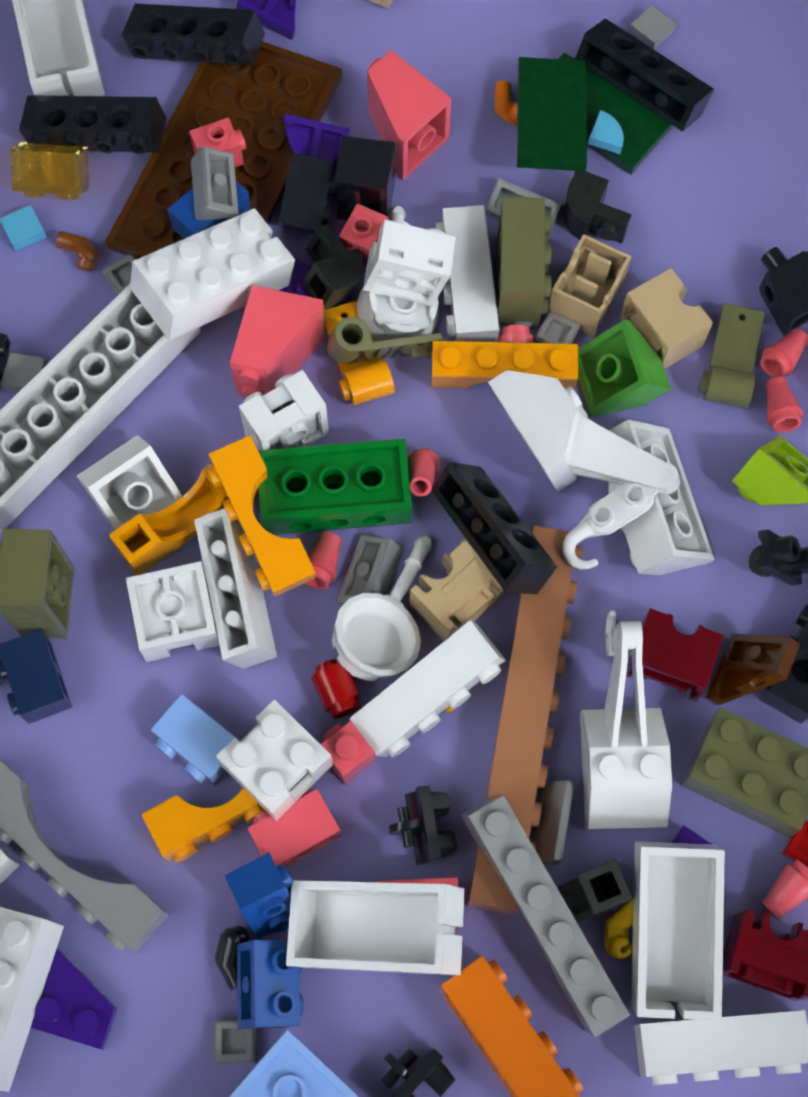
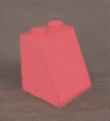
[367,50,451,180]
[230,285,326,399]

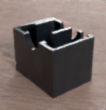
[334,136,395,220]

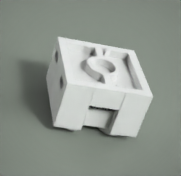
[363,219,456,306]
[238,370,329,451]
[126,561,220,662]
[216,699,333,821]

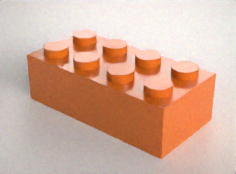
[439,955,584,1097]

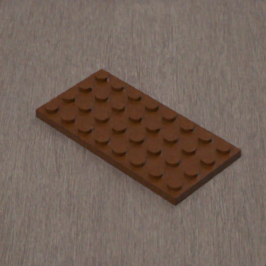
[105,41,342,259]

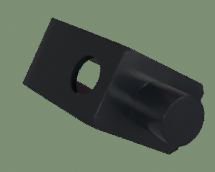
[759,247,808,336]

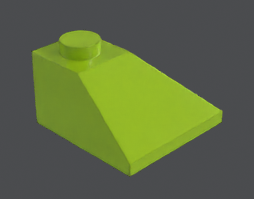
[732,435,808,505]

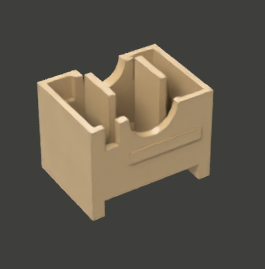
[547,234,632,337]
[620,268,713,369]
[409,540,503,642]

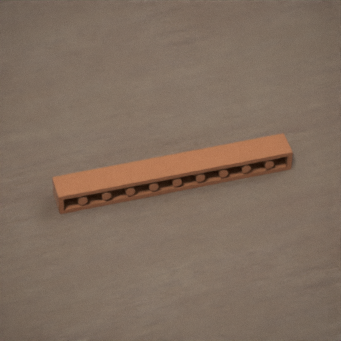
[468,525,583,915]

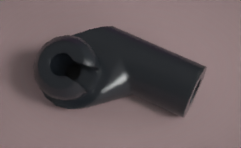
[215,925,249,990]

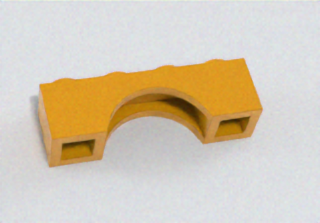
[431,341,578,389]
[206,435,316,597]
[109,463,258,575]
[141,787,265,863]

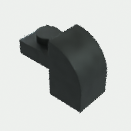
[563,171,632,243]
[302,224,364,310]
[557,859,635,924]

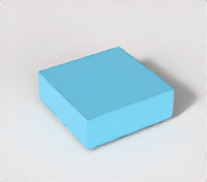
[0,205,47,252]

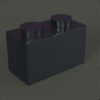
[278,153,336,233]

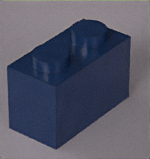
[0,629,73,724]

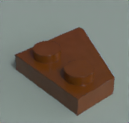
[706,633,800,705]

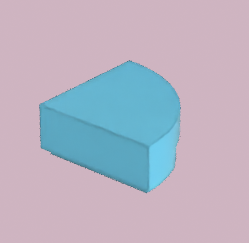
[588,110,624,154]

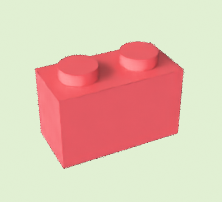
[247,788,342,868]

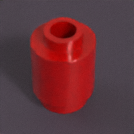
[311,659,361,719]

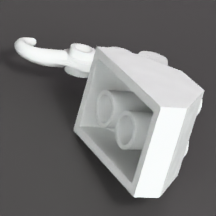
[488,370,680,570]
[580,610,672,829]

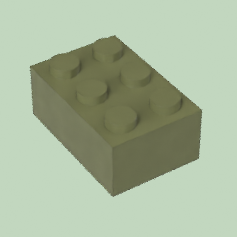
[497,197,552,327]
[0,528,75,639]
[681,707,808,838]

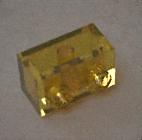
[10,142,89,200]

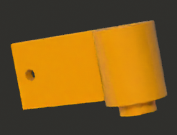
[324,300,395,406]

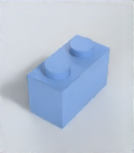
[151,694,240,786]

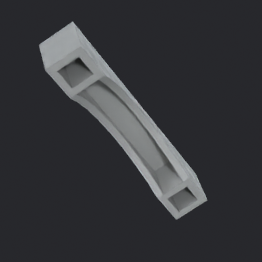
[0,759,169,953]
[461,795,630,1038]

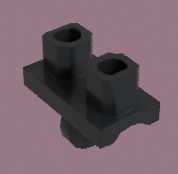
[748,529,808,586]
[389,785,457,865]
[381,1049,455,1097]

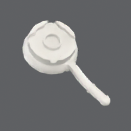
[357,205,439,341]
[332,536,432,681]

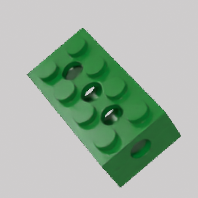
[259,438,412,535]

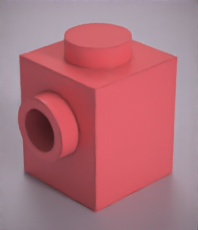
[189,117,246,167]
[338,204,389,266]
[320,721,376,784]

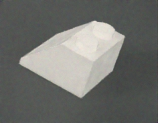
[77,435,182,530]

